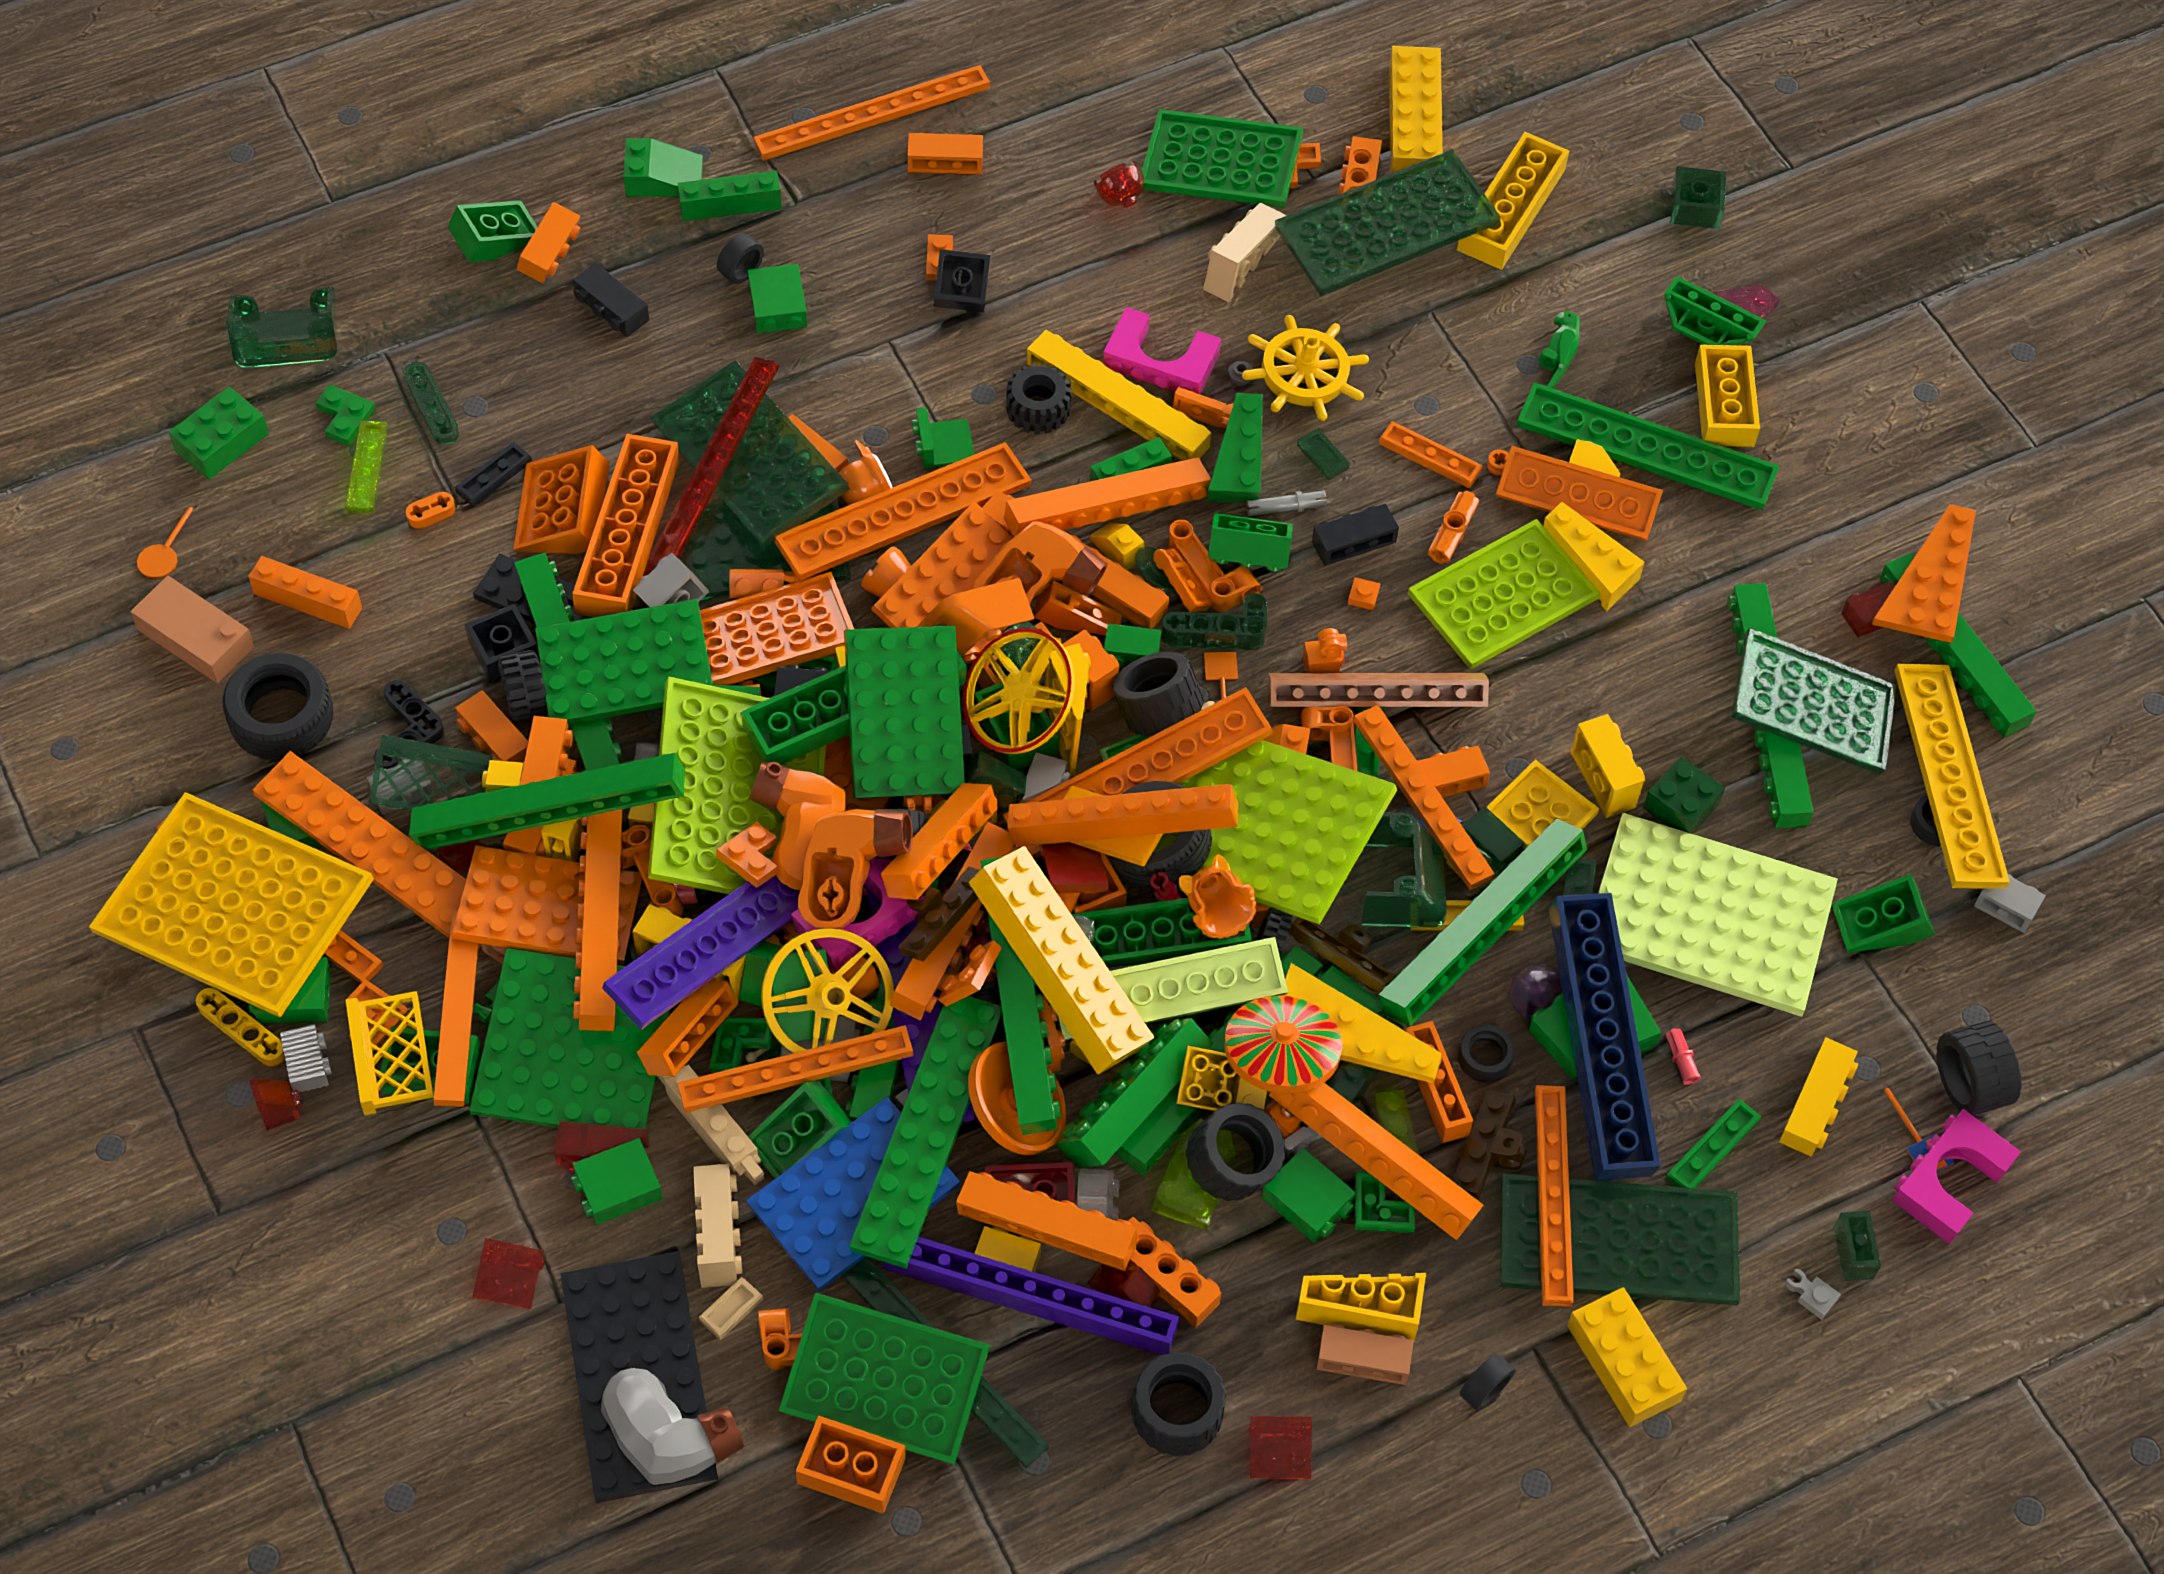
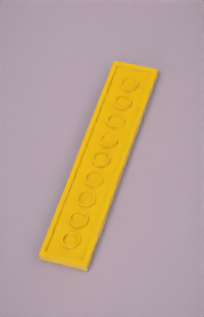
[1894,664,2010,889]

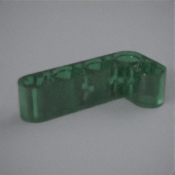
[1161,593,1267,650]

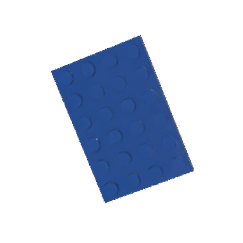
[746,1097,960,1292]

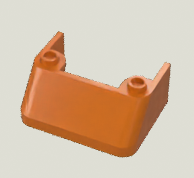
[916,578,1034,665]

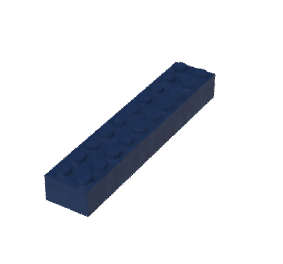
[1549,893,1661,1181]

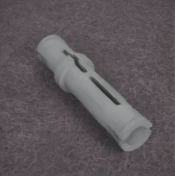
[1246,490,1327,517]

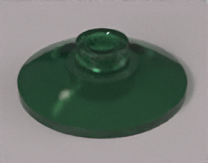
[1135,546,1175,591]

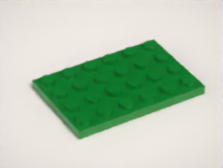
[1138,109,1304,208]
[535,599,713,725]
[844,626,965,799]
[779,1293,990,1464]

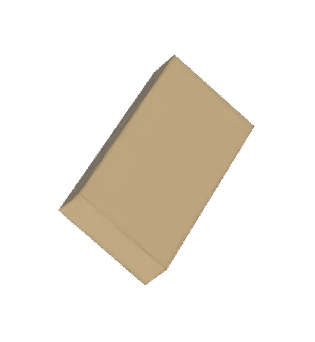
[699,1277,763,1340]

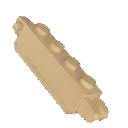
[658,1064,764,1186]

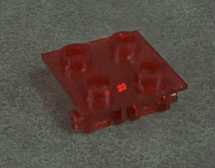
[473,1238,545,1310]
[1249,1416,1312,1479]

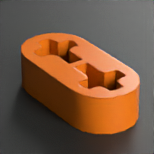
[406,492,456,529]

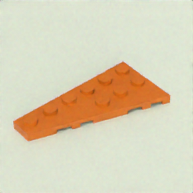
[1872,504,1976,643]

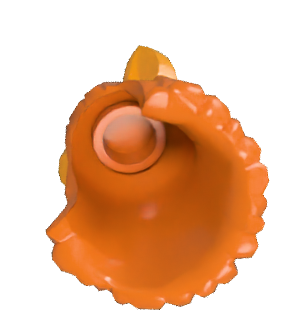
[1179,854,1256,939]

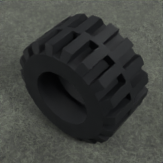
[1006,364,1071,434]
[498,650,548,723]

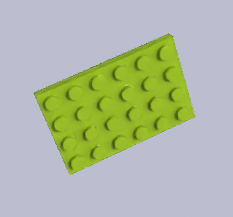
[1408,519,1600,670]

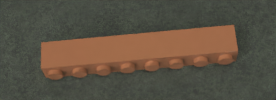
[1268,673,1489,707]

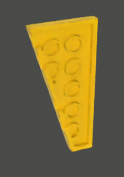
[1280,963,1442,1084]

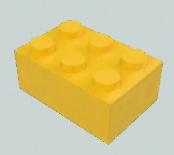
[1570,714,1645,818]

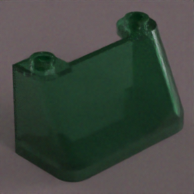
[226,286,338,368]

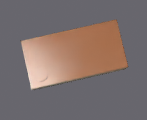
[130,576,254,684]

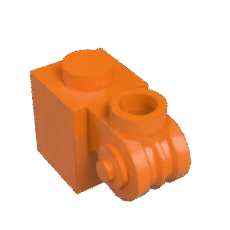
[1302,628,1347,673]

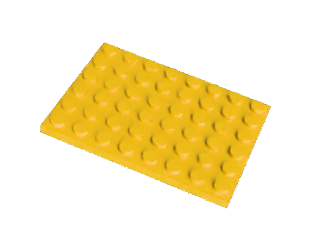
[89,792,374,1017]

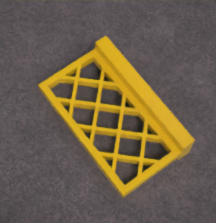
[346,991,434,1116]

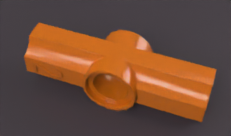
[1428,490,1479,564]

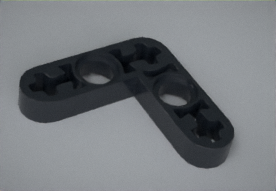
[374,680,444,770]

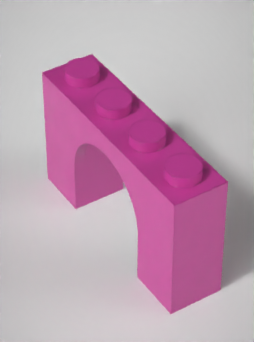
[1103,307,1221,395]
[791,859,924,972]
[1891,1109,2021,1244]

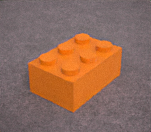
[796,1415,906,1514]

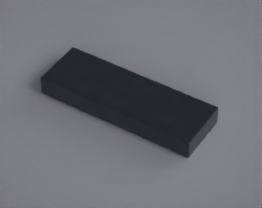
[455,442,532,508]

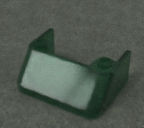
[1362,812,1447,928]

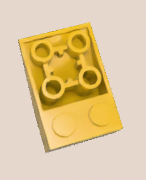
[1176,1046,1267,1111]

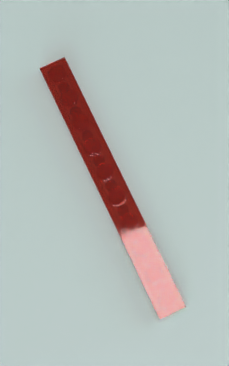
[642,357,780,578]

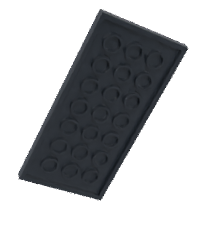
[560,1251,718,1503]

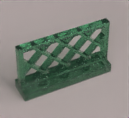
[368,735,493,811]

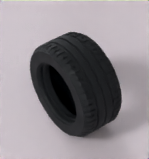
[222,653,334,760]
[1106,781,1212,890]

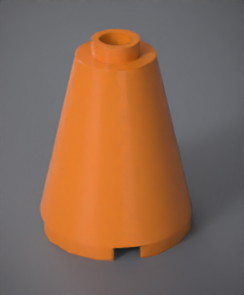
[861,547,912,598]

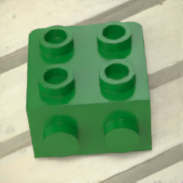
[912,407,974,469]

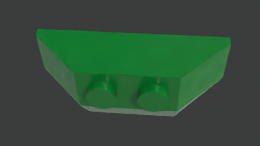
[1664,276,1767,346]

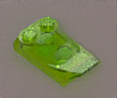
[1152,1119,1236,1230]

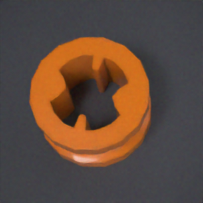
[1487,449,1509,476]

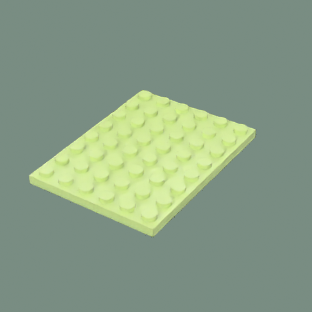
[1598,813,1838,1017]

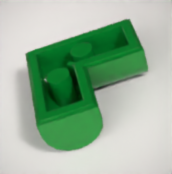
[709,1017,778,1074]
[1355,1172,1415,1233]

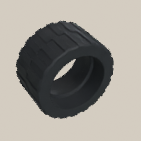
[1112,651,1204,736]
[1936,1020,2022,1116]
[1186,1102,1285,1201]
[1132,1352,1226,1456]

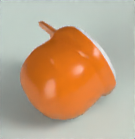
[836,440,893,505]

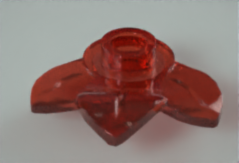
[439,839,491,879]

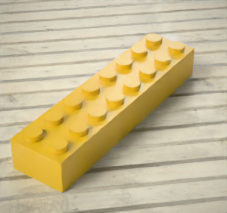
[968,846,1154,1075]

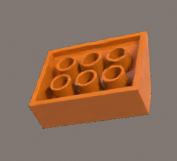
[513,445,610,554]

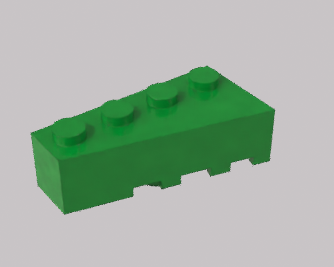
[1207,393,1263,503]

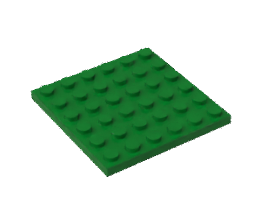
[469,948,671,1141]

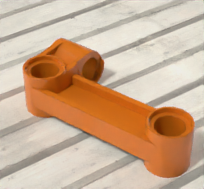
[1168,520,1262,612]
[1301,706,1357,771]
[620,825,684,917]
[758,1308,802,1370]

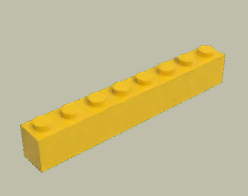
[1027,330,1211,461]

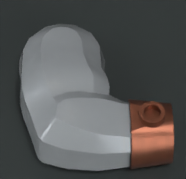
[601,1368,744,1485]

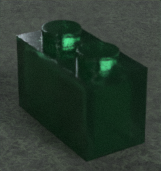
[964,750,1027,812]
[1462,806,1525,875]
[1833,1210,1881,1281]

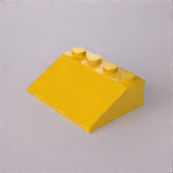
[1044,643,1091,777]

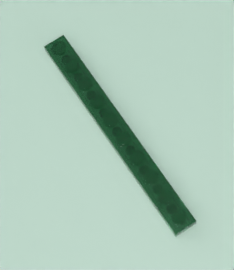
[841,1257,1049,1469]

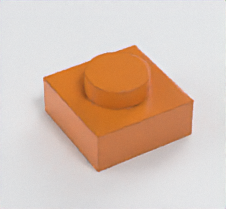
[1348,577,1380,611]

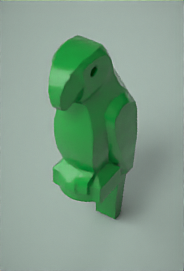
[1539,311,1580,389]

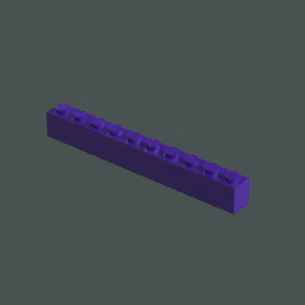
[883,1237,1179,1355]

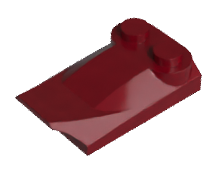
[984,1162,1075,1204]

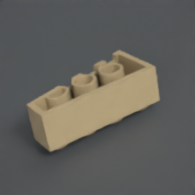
[1203,203,1286,302]
[694,1164,742,1288]

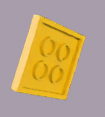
[1482,760,1599,849]

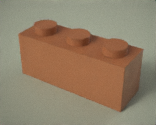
[1316,1324,1414,1385]

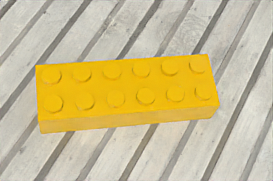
[1389,46,1443,179]
[1457,132,1569,270]

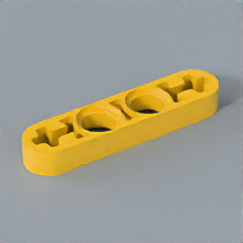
[196,988,285,1066]

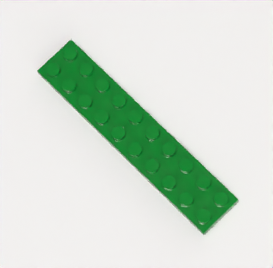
[1516,382,1780,511]
[849,996,1003,1269]

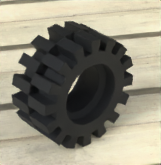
[1255,907,1293,955]

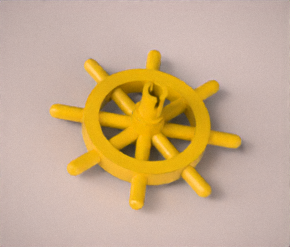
[1242,315,1369,421]

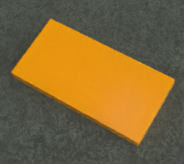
[1064,786,1164,867]

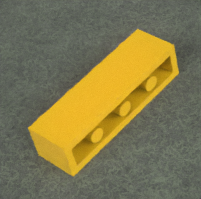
[1779,1037,1858,1157]

